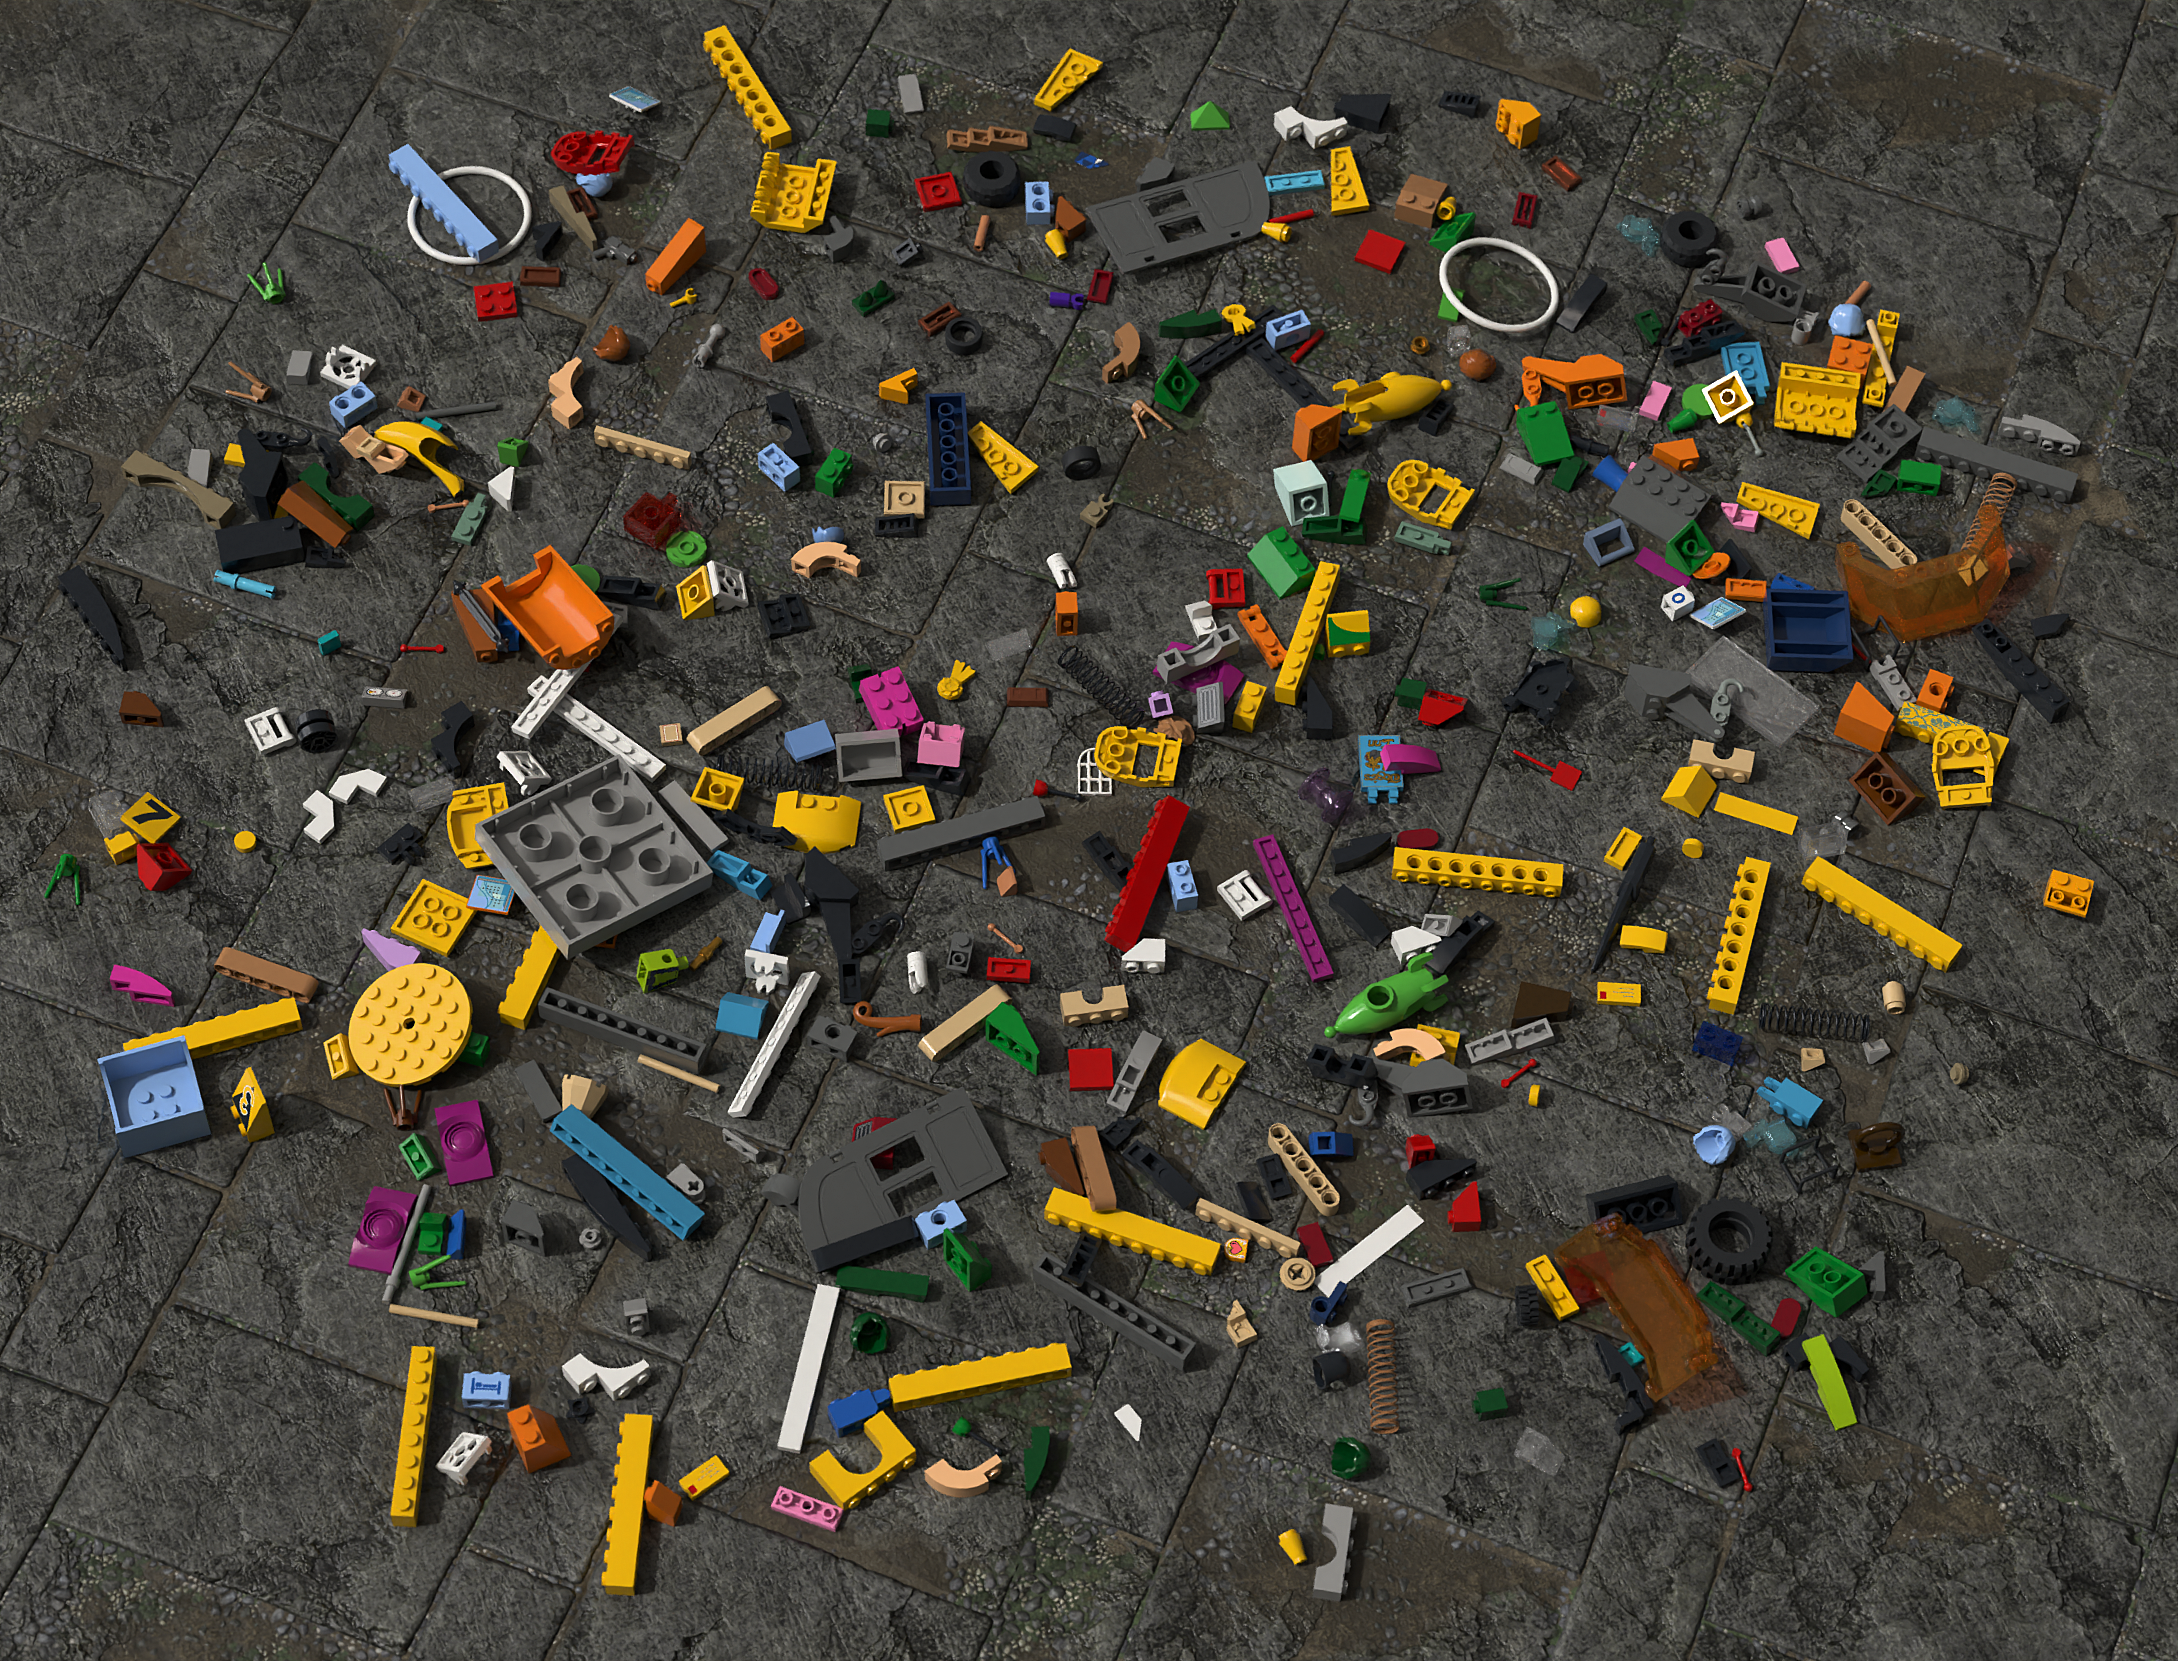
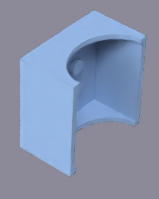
[97,1035,211,1158]

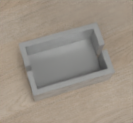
[835,729,902,782]

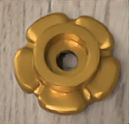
[1410,336,1430,355]

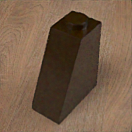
[1511,981,1574,1029]

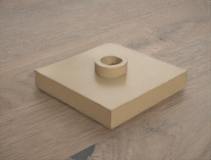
[884,481,925,518]

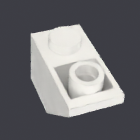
[1391,926,1442,964]
[1121,939,1165,973]

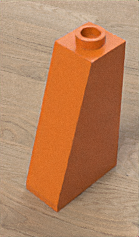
[645,218,706,295]

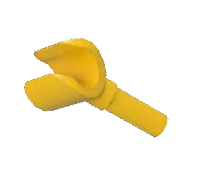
[670,288,697,308]

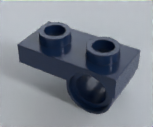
[1310,1281,1348,1329]

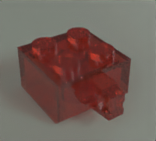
[623,492,681,550]

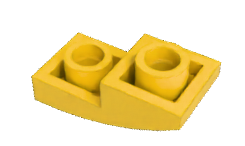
[1620,925,1668,953]

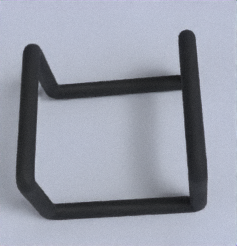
[1851,615,1900,670]
[1779,1135,1839,1193]

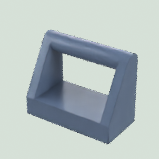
[1583,518,1635,567]

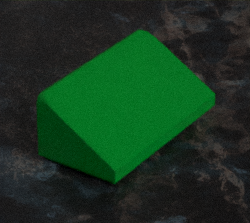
[398,1133,442,1181]

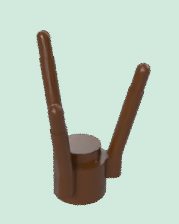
[384,1085,422,1131]

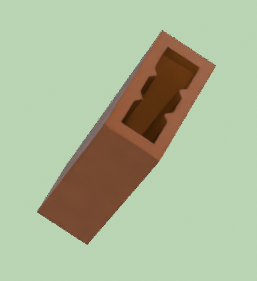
[277,480,353,548]
[451,589,498,663]

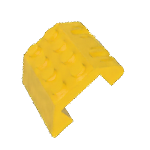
[750,152,837,233]

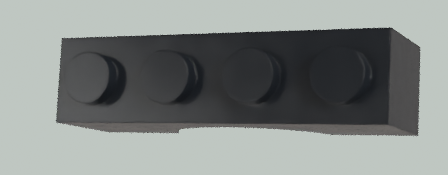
[766,391,815,467]

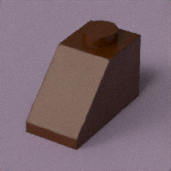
[119,691,164,728]

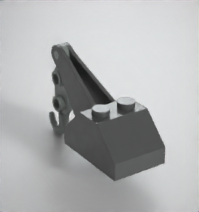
[1624,663,1744,744]

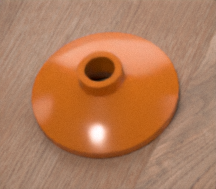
[1692,552,1730,579]

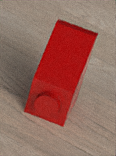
[1405,1134,1435,1169]
[1447,1182,1481,1232]

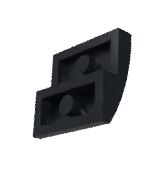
[757,593,811,639]

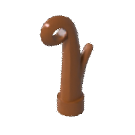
[853,1001,922,1037]

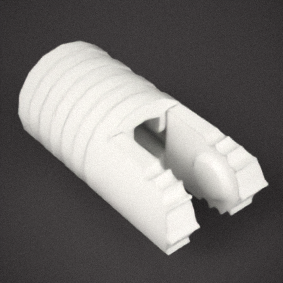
[1047,553,1077,589]
[907,951,928,994]

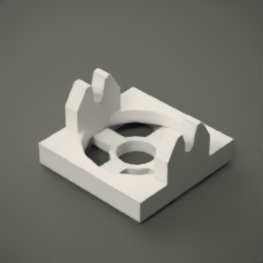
[320,345,376,389]
[707,560,749,611]
[497,751,552,796]
[745,949,790,995]
[435,1432,493,1486]

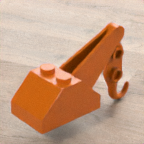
[1515,354,1627,411]

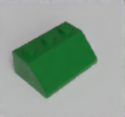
[1247,526,1315,600]

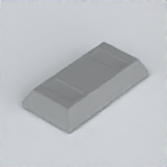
[1499,454,1544,485]

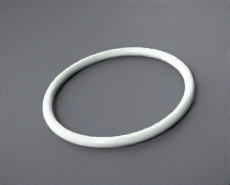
[407,166,532,265]
[1439,237,1559,333]

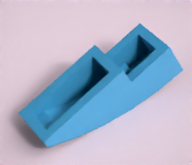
[706,850,773,900]

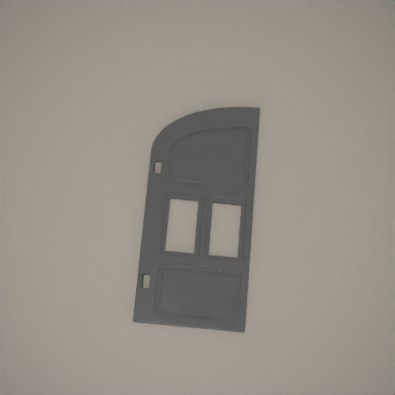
[1086,160,1270,275]
[798,1086,1008,1273]

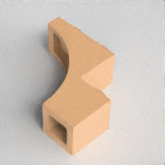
[548,357,584,430]

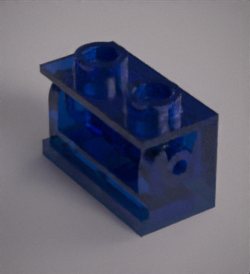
[1692,1021,1743,1066]

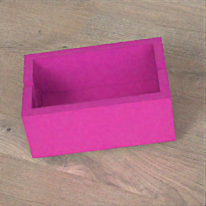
[859,666,924,737]

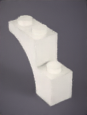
[1274,106,1348,149]
[562,1353,651,1401]

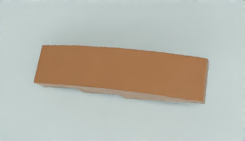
[947,126,1027,152]
[1882,366,1925,414]

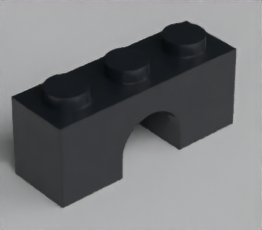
[1306,1044,1378,1091]

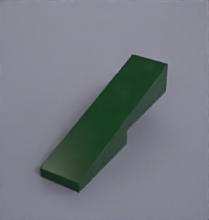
[835,1265,930,1303]
[1696,1281,1781,1357]

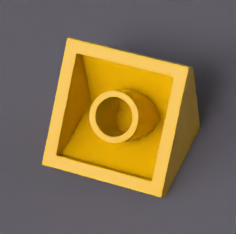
[1702,370,1755,424]
[676,565,715,620]
[1661,766,1717,818]
[690,767,744,811]

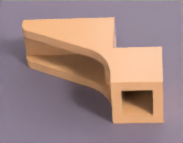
[340,425,409,474]

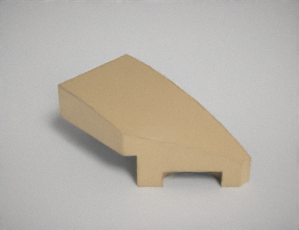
[1227,1300,1257,1348]

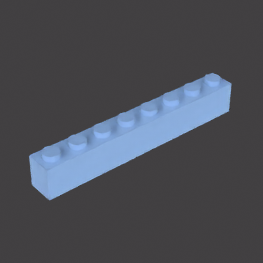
[389,144,499,263]

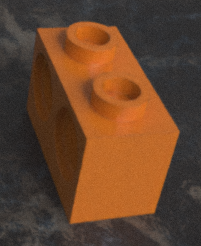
[760,317,804,362]

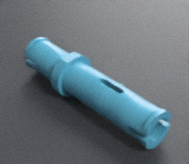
[214,570,276,599]

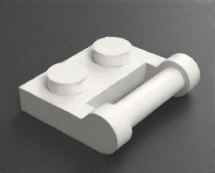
[245,707,296,756]
[1217,870,1273,921]

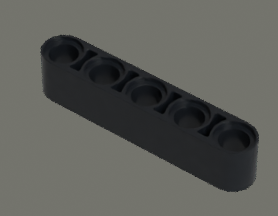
[811,1215,919,1272]

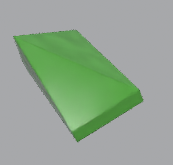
[1190,101,1230,131]

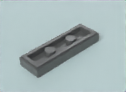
[515,1060,563,1123]
[1401,1267,1472,1308]

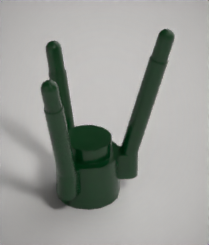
[1479,578,1527,610]

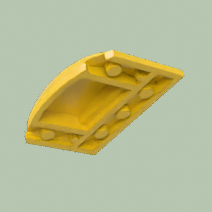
[447,782,509,870]
[773,791,861,854]
[1158,1039,1246,1130]

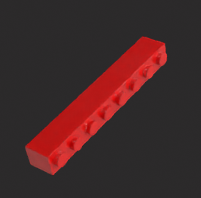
[1104,795,1190,953]

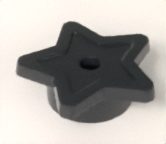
[565,1396,595,1424]

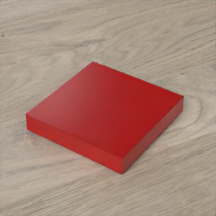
[914,172,962,213]
[1354,229,1405,274]
[1068,1048,1114,1091]

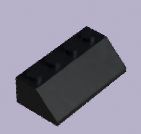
[1586,1174,1683,1243]

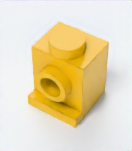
[104,831,140,865]

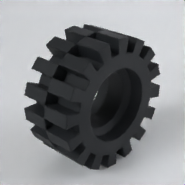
[1515,1285,1539,1326]

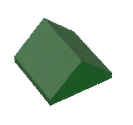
[1429,212,1476,257]
[1154,356,1200,412]
[1665,520,1715,576]

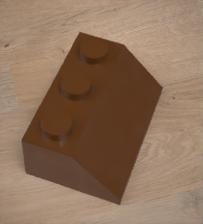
[1848,752,1926,825]

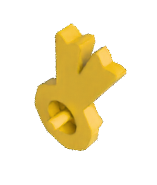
[1222,304,1256,336]
[937,660,975,700]

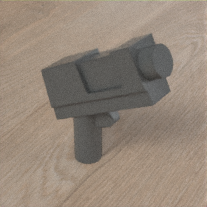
[592,236,638,265]

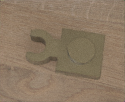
[1080,493,1113,528]

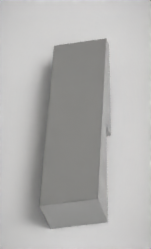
[658,780,729,853]
[1465,1018,1556,1065]

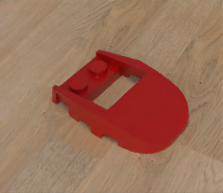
[551,131,635,176]

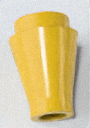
[1436,197,1457,220]
[1261,222,1292,243]
[1045,229,1068,260]
[1279,1529,1307,1565]

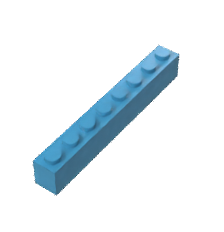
[550,1104,705,1240]

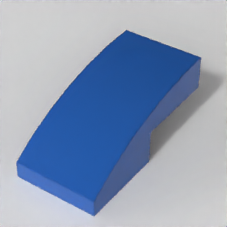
[498,611,520,651]

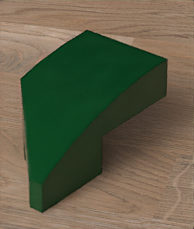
[1634,309,1662,345]
[1861,469,1897,498]

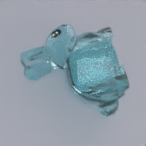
[1616,215,1659,256]
[1932,395,1977,432]
[1531,612,1574,650]
[1743,1117,1797,1157]

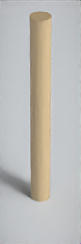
[1866,319,1897,387]
[638,1054,720,1093]
[389,1304,479,1328]

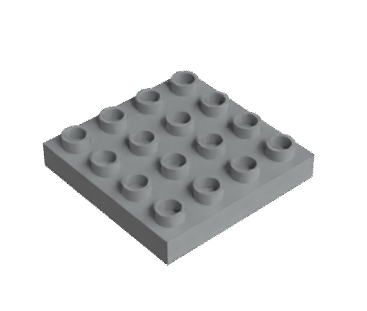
[475,754,713,960]

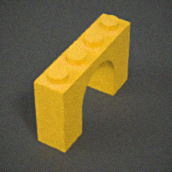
[810,1411,916,1511]

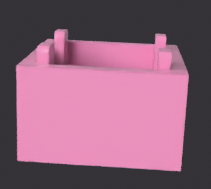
[917,721,965,767]

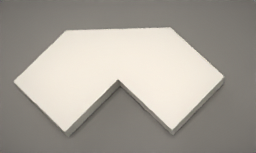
[329,769,387,804]
[303,790,335,844]

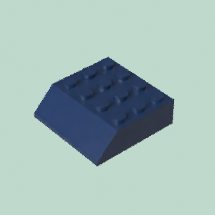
[1763,588,1853,672]

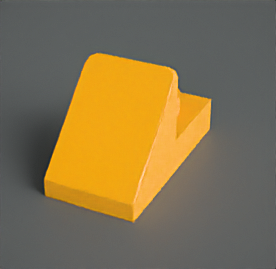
[879,368,918,404]

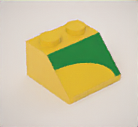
[1324,610,1370,658]

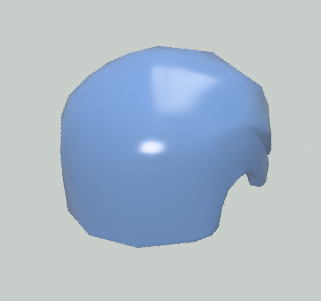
[812,527,844,543]

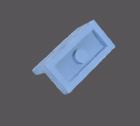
[750,910,786,954]

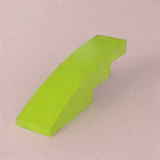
[1802,1334,1857,1431]

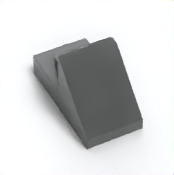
[1858,1251,1885,1301]

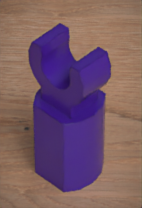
[1049,292,1084,310]

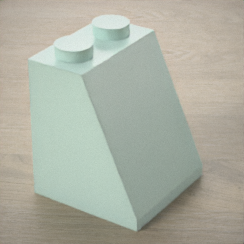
[1273,460,1330,526]

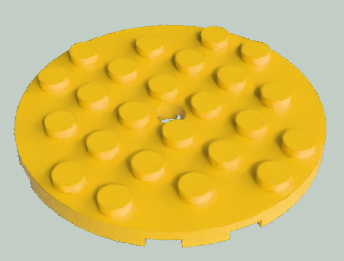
[349,963,473,1087]

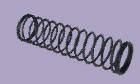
[1058,645,1145,730]
[716,754,823,791]
[1759,1002,1870,1042]

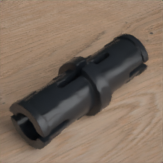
[1570,433,1610,457]

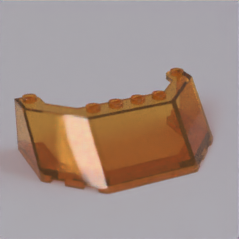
[1835,502,2010,643]
[1552,1212,1719,1402]

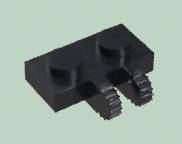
[377,822,425,865]

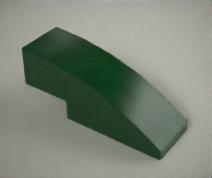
[1158,309,1222,339]
[1302,515,1368,544]
[1023,1426,1050,1500]

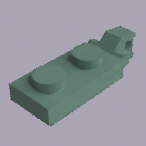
[451,493,487,546]
[1394,521,1452,555]

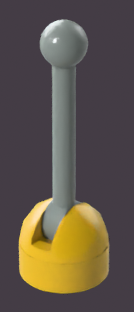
[1735,412,1763,456]

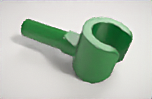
[1313,644,1325,660]

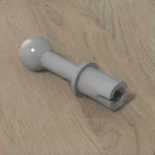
[692,324,726,367]

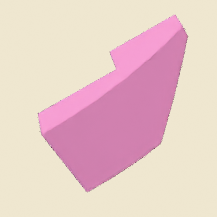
[1721,502,1759,532]

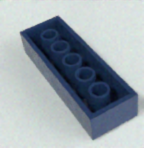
[925,392,971,505]

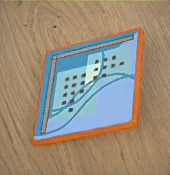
[466,875,515,915]

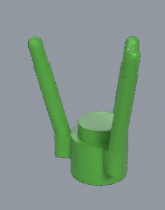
[247,262,286,304]
[409,1255,467,1291]

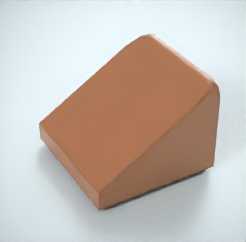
[397,386,426,412]
[997,866,1017,897]

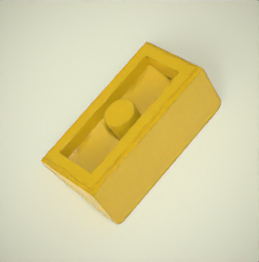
[324,1033,359,1080]

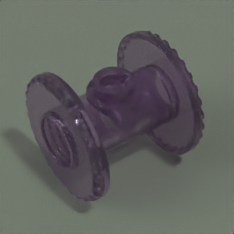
[1298,767,1353,823]

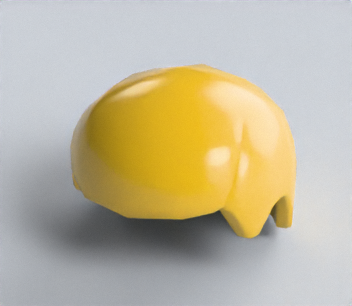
[1570,596,1601,628]

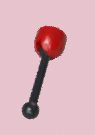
[1033,779,1083,802]

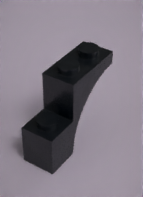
[430,701,475,779]
[1781,1332,1869,1383]

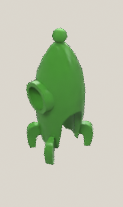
[1324,952,1449,1039]

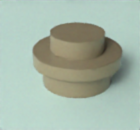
[1950,1063,1969,1085]

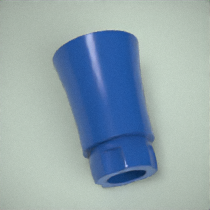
[1592,455,1628,493]

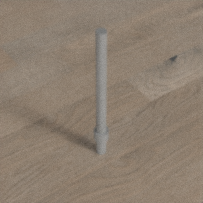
[382,1184,432,1305]

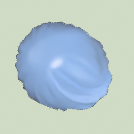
[576,173,613,197]
[1828,303,1866,337]
[1693,1125,1735,1165]

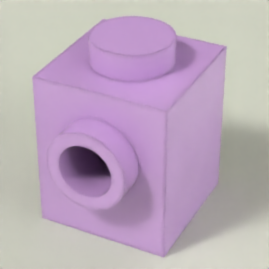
[1148,690,1173,719]

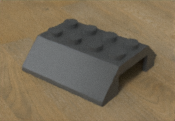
[1608,453,1715,543]

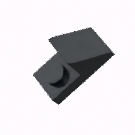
[532,221,563,261]
[838,959,861,1003]

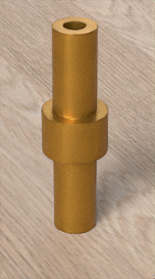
[689,936,723,972]

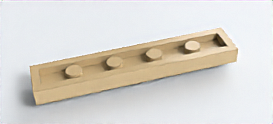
[594,426,692,470]
[1195,1198,1301,1258]

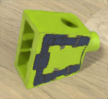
[636,949,689,993]

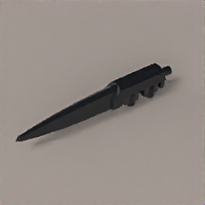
[1591,836,1657,974]

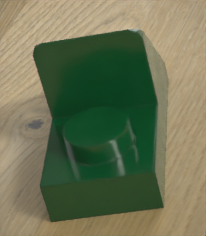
[1551,454,1589,494]
[847,664,872,703]

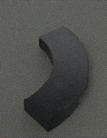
[713,808,798,846]

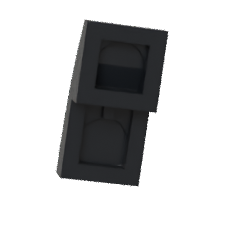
[1256,1153,1292,1200]
[1694,1438,1739,1487]

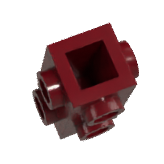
[1678,299,1723,337]

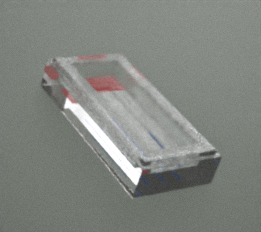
[1595,405,1639,433]

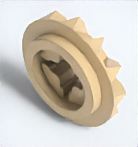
[1280,1258,1315,1292]

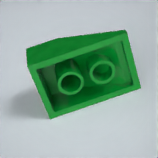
[1516,401,1574,466]
[986,1001,1040,1076]
[943,1228,992,1292]
[1785,1246,1867,1318]

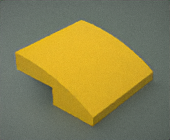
[1409,1024,1460,1067]

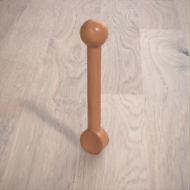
[428,500,470,513]
[988,923,1023,954]

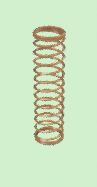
[1961,473,2017,560]
[1366,1319,1400,1434]

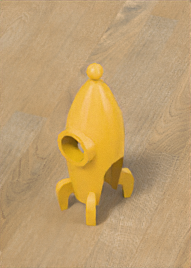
[1332,372,1452,435]

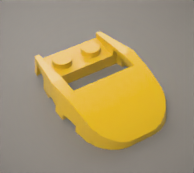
[1387,460,1475,530]
[1932,725,1994,810]
[1094,726,1182,787]

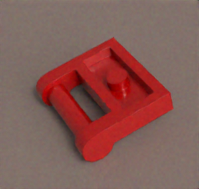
[1206,569,1245,610]

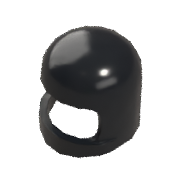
[1312,1350,1351,1390]

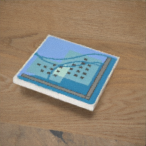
[609,86,661,112]
[1689,597,1746,630]

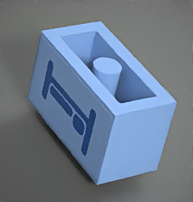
[462,1371,512,1409]

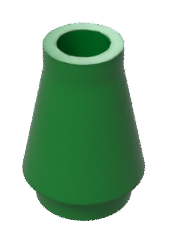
[1667,408,1698,433]

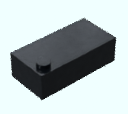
[215,515,305,575]

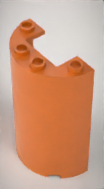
[481,545,614,670]

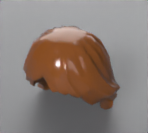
[593,325,630,361]
[1459,348,1496,381]

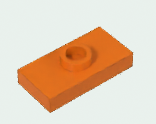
[1725,578,1767,602]

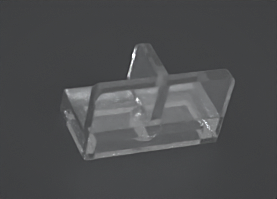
[408,776,455,813]
[88,790,128,840]

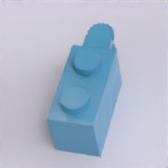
[1757,1077,1823,1129]

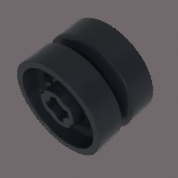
[295,709,338,753]

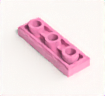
[771,1486,844,1532]

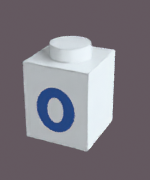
[1661,586,1695,622]

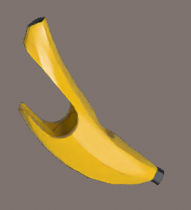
[370,421,464,499]

